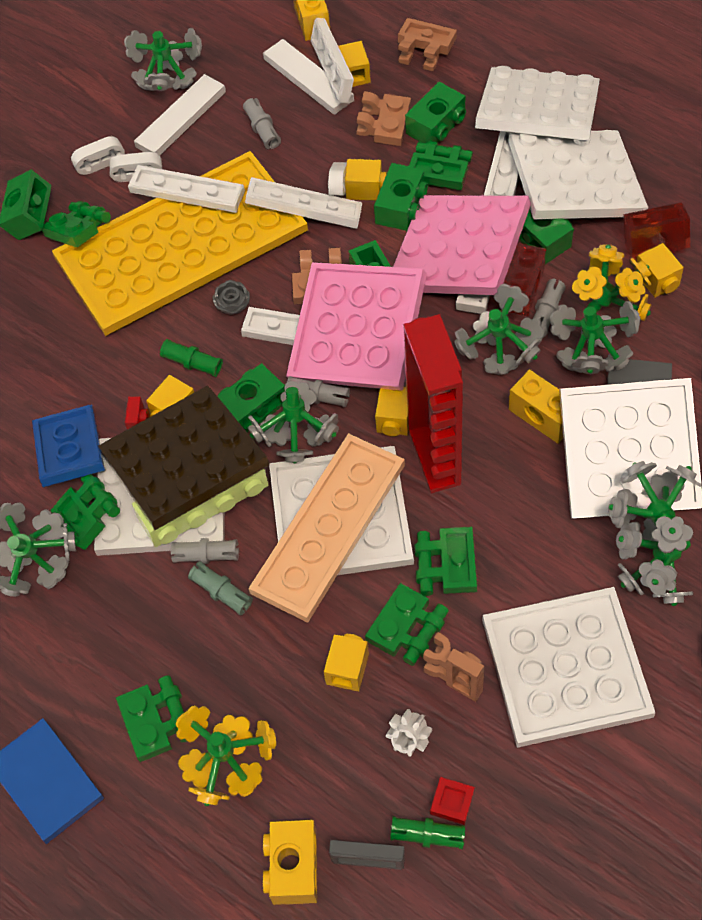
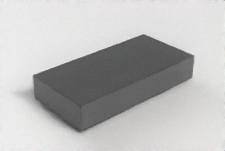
[607,359,672,385]
[329,840,405,870]

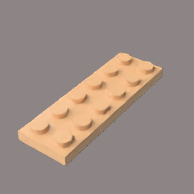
[249,433,405,623]

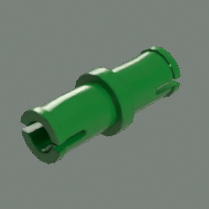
[160,339,223,377]
[390,816,465,850]

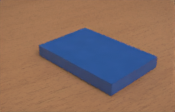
[32,404,105,487]
[0,718,104,844]

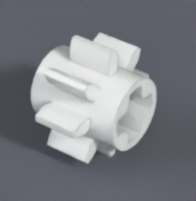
[386,709,432,756]

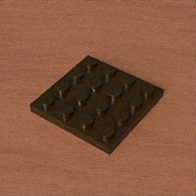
[98,385,270,530]

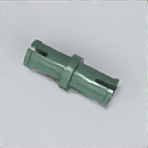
[188,561,253,615]

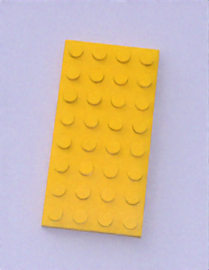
[52,151,308,336]

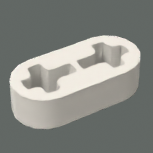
[71,136,125,175]
[110,152,162,182]
[328,162,347,196]

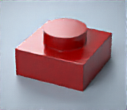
[125,397,150,429]
[430,777,475,825]

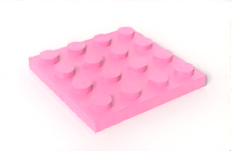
[393,195,531,295]
[286,263,427,391]

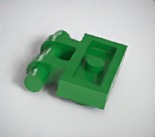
[409,141,473,190]
[42,201,111,247]
[50,474,120,550]
[414,527,477,596]
[365,583,449,666]
[116,675,187,762]

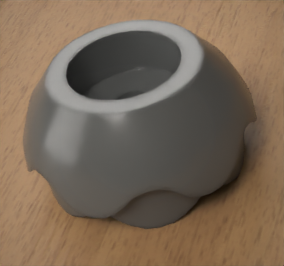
[213,280,250,315]

